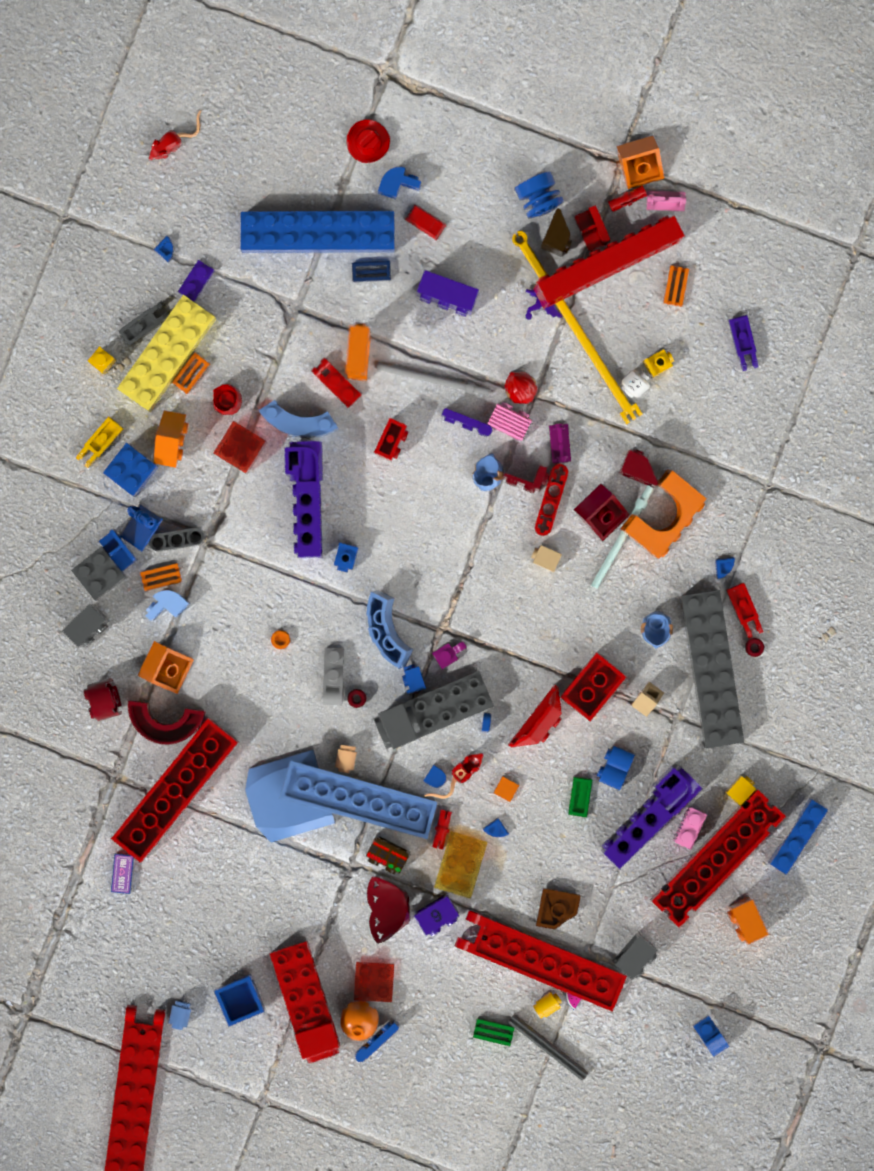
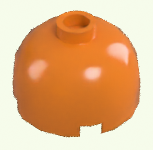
[340,1001,379,1041]

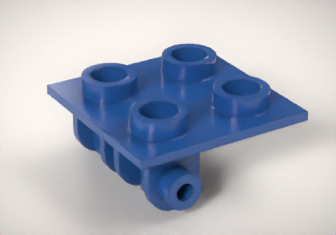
[120,505,163,551]

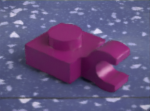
[432,641,467,669]

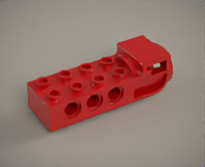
[270,940,340,1063]

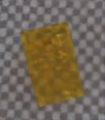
[434,831,487,899]

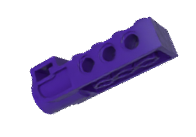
[285,441,323,559]
[601,765,703,870]

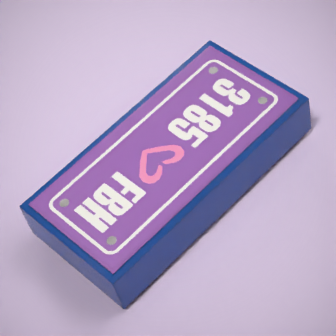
[111,853,134,894]

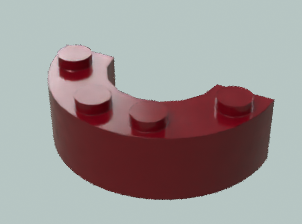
[128,700,206,745]

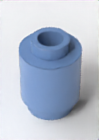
[169,1000,191,1030]

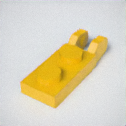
[76,416,124,468]

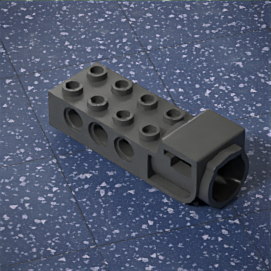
[373,671,494,749]

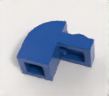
[378,167,422,200]
[692,1015,730,1057]

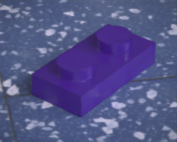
[178,260,215,302]

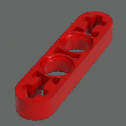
[534,464,568,536]

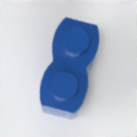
[597,746,635,790]

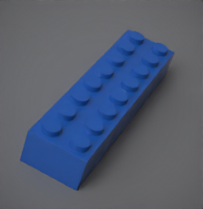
[241,211,395,253]

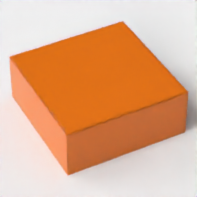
[493,776,519,802]

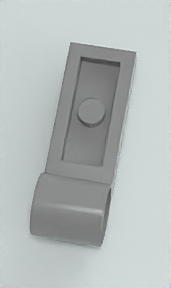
[323,648,344,706]

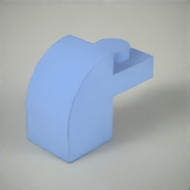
[146,590,190,621]

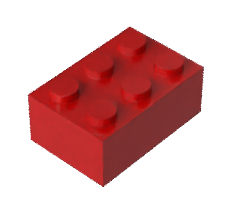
[560,652,626,722]

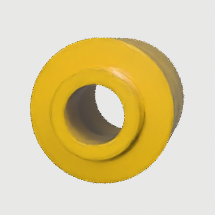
[533,992,562,1019]

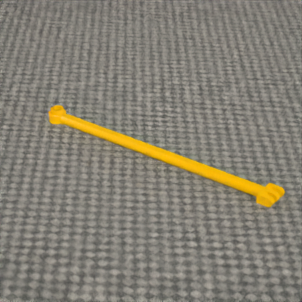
[512,231,643,425]

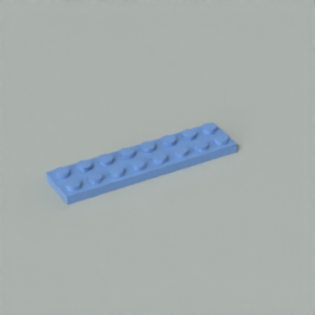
[279,761,437,839]

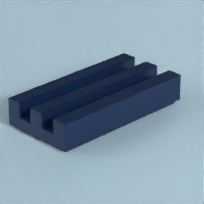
[352,261,391,283]

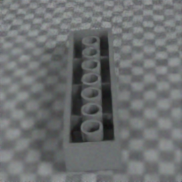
[680,590,745,749]

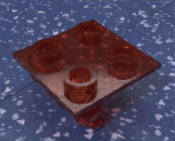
[354,961,395,1003]

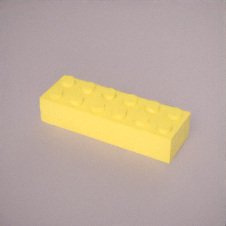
[117,295,216,413]

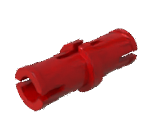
[608,185,647,212]
[432,809,453,850]

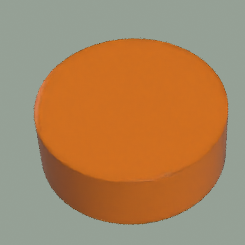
[271,630,290,649]

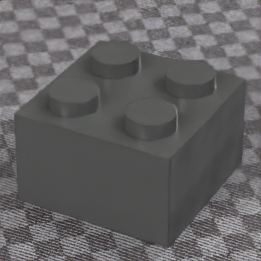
[71,546,127,601]
[62,604,110,648]
[613,932,658,980]

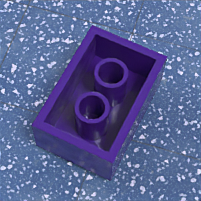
[417,270,479,317]

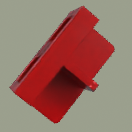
[574,205,611,251]

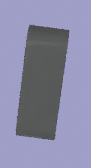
[149,528,206,552]

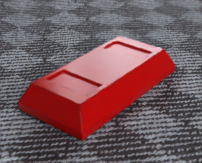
[405,204,447,241]

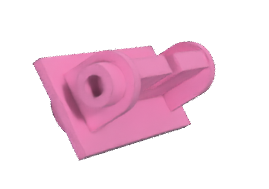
[646,191,686,211]

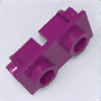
[549,424,571,464]

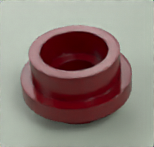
[745,638,764,657]
[347,689,367,708]

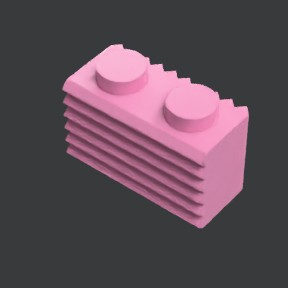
[487,402,532,442]
[673,806,707,850]

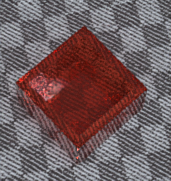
[213,421,268,475]

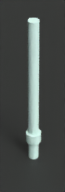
[591,485,654,589]

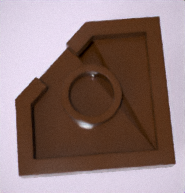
[536,888,581,930]

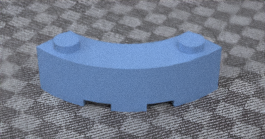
[259,400,339,438]
[366,590,413,669]

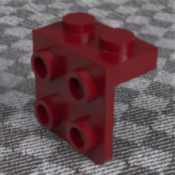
[503,465,549,494]

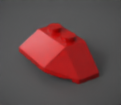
[508,684,562,748]

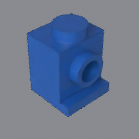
[334,543,359,573]
[402,664,426,694]

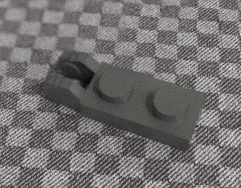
[118,301,171,347]

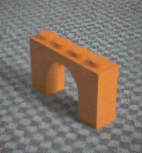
[346,322,371,381]
[620,469,706,559]

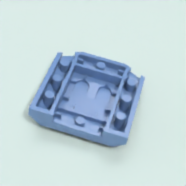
[245,749,335,842]

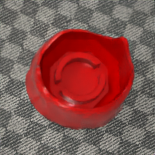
[213,384,242,415]

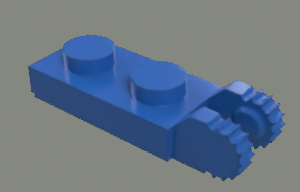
[355,1020,400,1063]

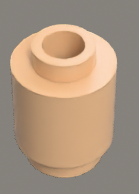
[335,745,357,773]

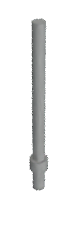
[376,362,490,396]

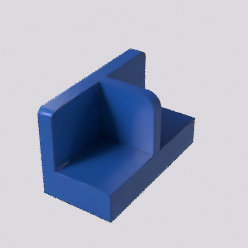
[99,529,138,571]

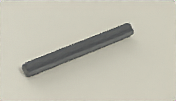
[509,1015,588,1080]

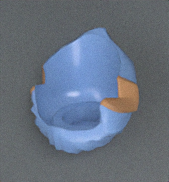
[472,454,504,491]
[641,611,673,649]

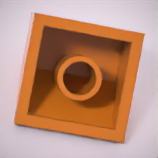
[616,136,665,189]
[137,641,194,694]

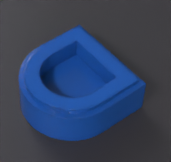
[481,712,491,733]
[423,765,446,788]

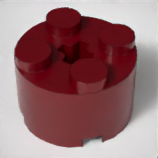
[83,678,122,721]

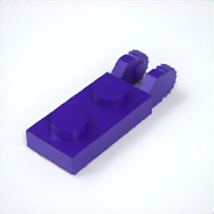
[728,315,758,371]
[441,408,493,437]

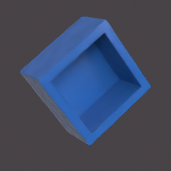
[103,443,159,497]
[214,974,266,1027]

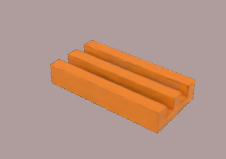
[663,265,689,307]
[172,352,210,394]
[140,563,182,591]

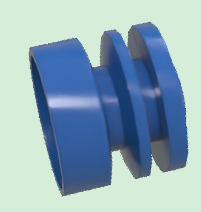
[515,171,564,219]

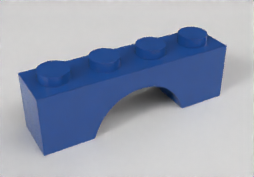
[768,798,828,875]

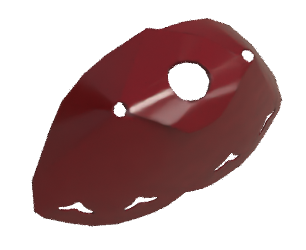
[367,877,410,944]

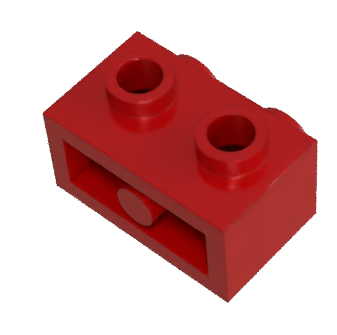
[374,418,409,462]

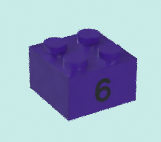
[414,893,459,937]

